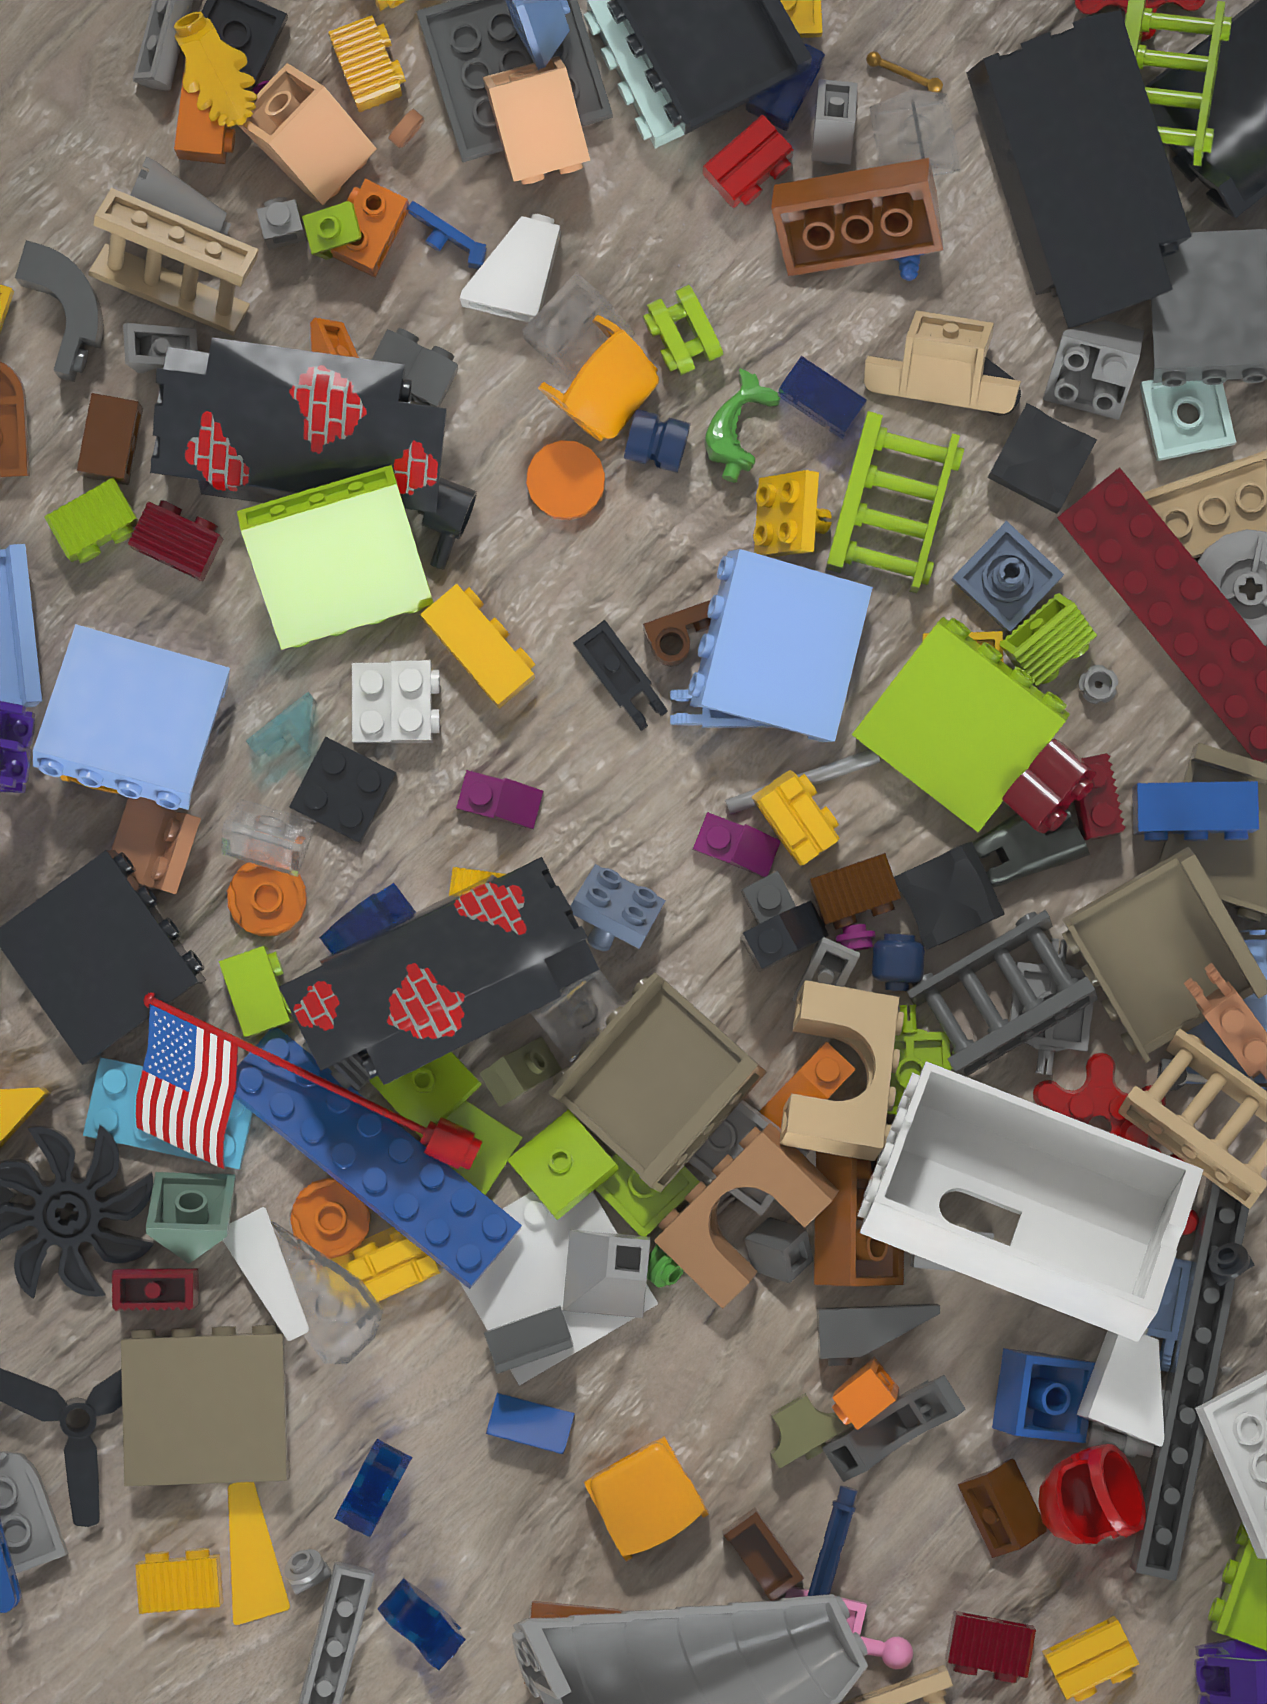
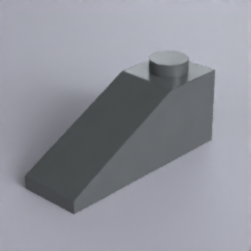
[817,1304,940,1366]

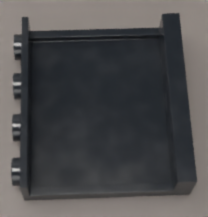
[607,0,812,135]
[0,850,206,1065]

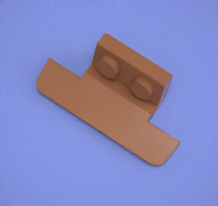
[111,797,201,894]

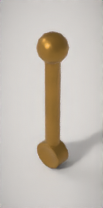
[866,51,943,95]

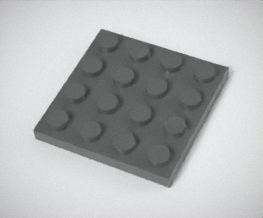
[416,0,613,163]

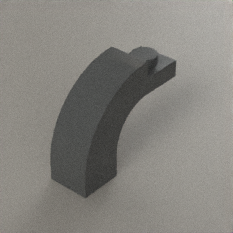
[15,240,104,382]
[822,1375,966,1482]

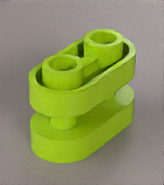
[643,284,724,376]

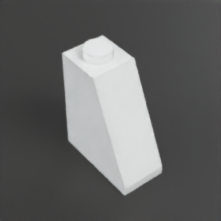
[460,214,561,325]
[1077,1328,1164,1447]

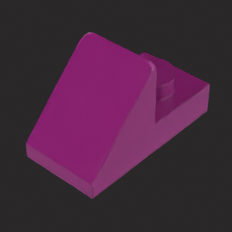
[456,770,544,830]
[693,812,781,878]

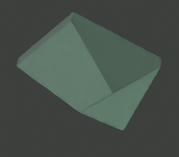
[146,1172,236,1264]

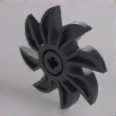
[0,1124,154,1299]

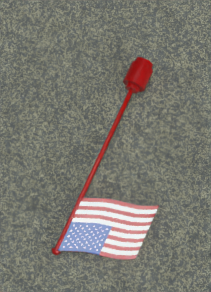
[136,993,483,1170]

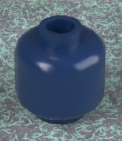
[872,934,925,991]

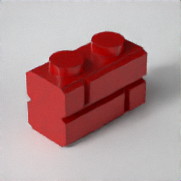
[702,115,794,208]

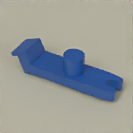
[407,201,487,270]

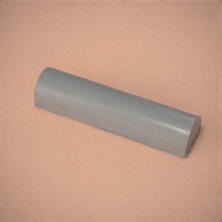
[133,0,193,91]
[298,1562,375,1704]

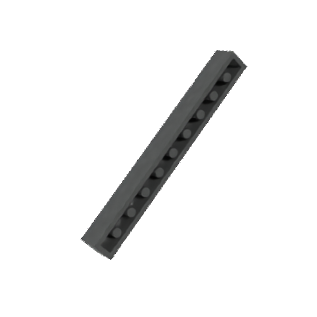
[1130,1178,1249,1581]

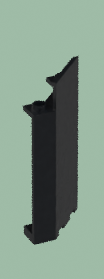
[966,10,1192,328]

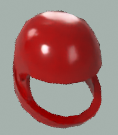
[1038,1443,1146,1544]

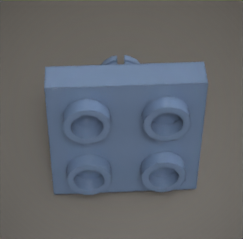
[951,521,1064,634]
[570,864,666,951]

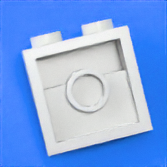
[352,660,440,744]

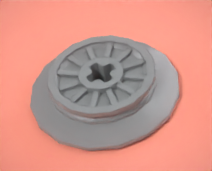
[1198,529,1267,645]

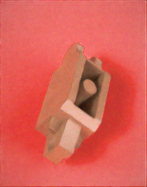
[1184,963,1267,1080]

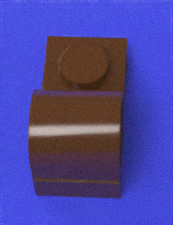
[643,600,711,667]

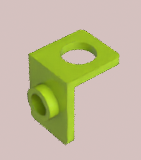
[302,201,362,260]

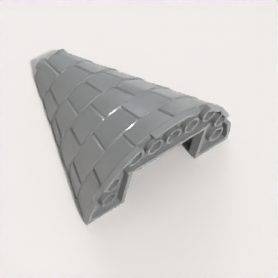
[512,1594,868,1704]

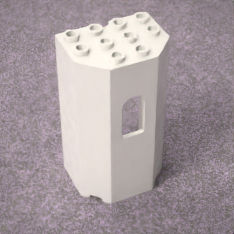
[858,1062,1204,1342]

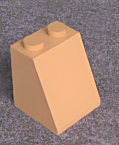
[483,56,590,185]
[238,63,377,205]

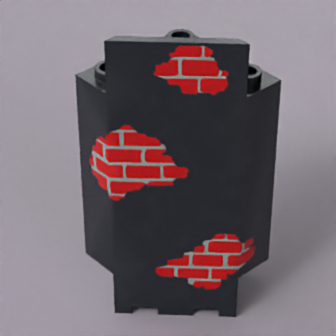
[150,337,447,513]
[279,857,600,1085]

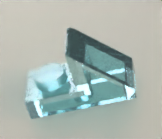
[246,692,317,757]

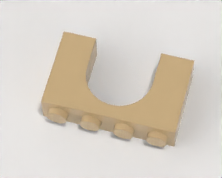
[779,980,904,1161]

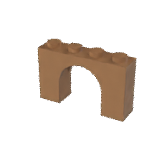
[654,1123,839,1309]

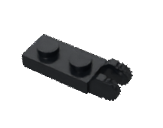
[573,620,668,731]

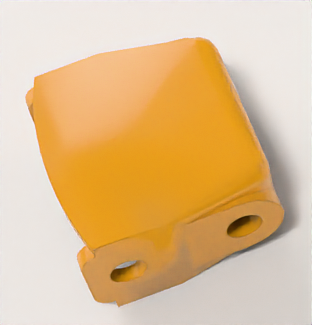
[538,315,659,441]
[584,1436,709,1562]

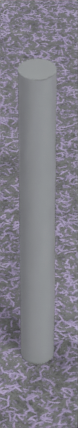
[725,749,880,815]

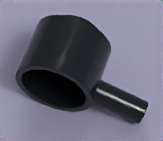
[418,477,477,570]

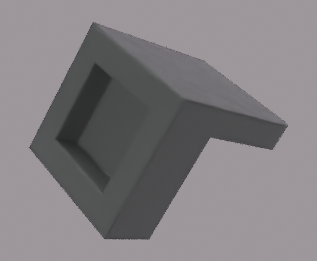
[745,1217,814,1283]

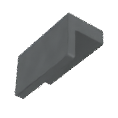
[484,1305,573,1374]

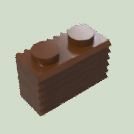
[808,853,901,930]

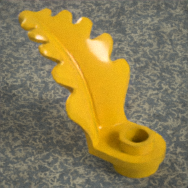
[174,12,257,127]

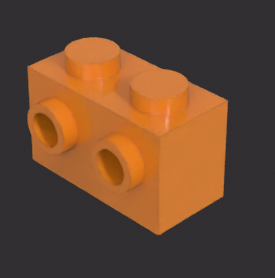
[331,179,409,278]

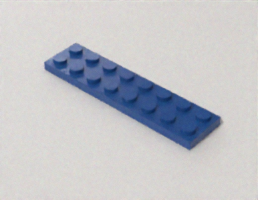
[234,1027,522,1289]

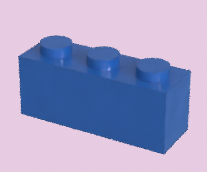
[1132,781,1259,842]

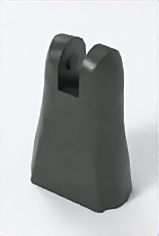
[973,808,1090,887]

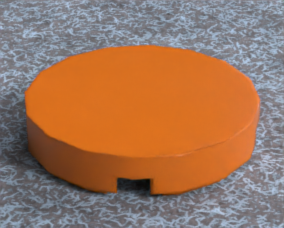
[526,440,605,520]
[227,858,307,937]
[290,1178,371,1258]

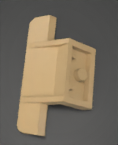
[864,310,1021,414]

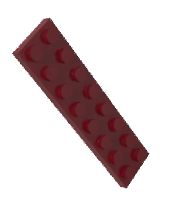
[1057,467,1267,762]

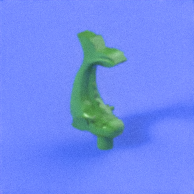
[704,368,781,483]

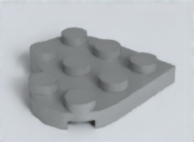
[0,1451,68,1574]

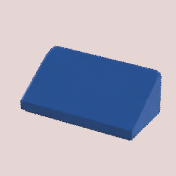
[486,1393,575,1454]

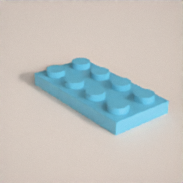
[83,1057,253,1169]

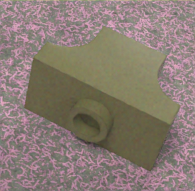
[479,1036,562,1107]
[770,1393,849,1469]

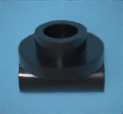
[1209,1243,1255,1287]

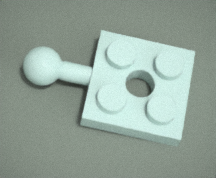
[1140,380,1236,461]

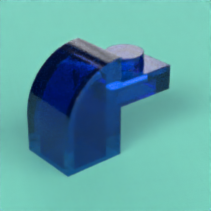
[319,883,416,954]
[334,1439,413,1537]
[377,1578,466,1671]

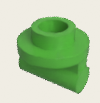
[647,1244,684,1287]

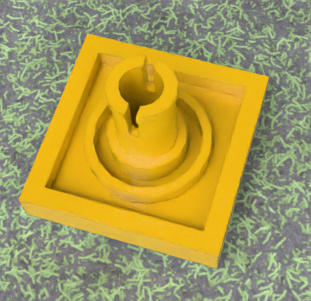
[753,470,832,558]

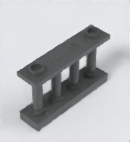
[907,910,1098,1077]

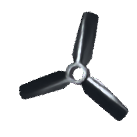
[0,1368,122,1527]

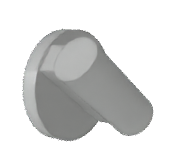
[284,1549,332,1595]

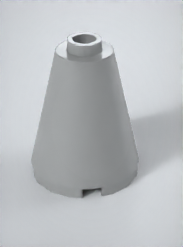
[130,157,231,236]

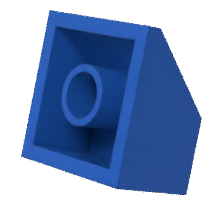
[992,1348,1096,1443]

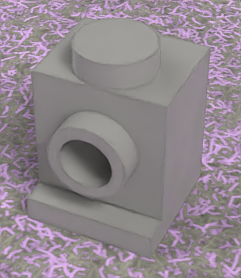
[256,197,307,250]

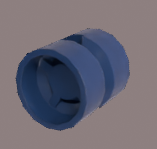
[624,409,691,473]

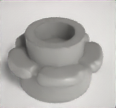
[1079,665,1118,704]

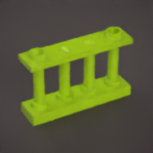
[1125,0,1232,166]
[825,411,964,594]

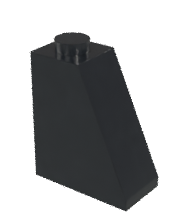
[740,900,829,972]

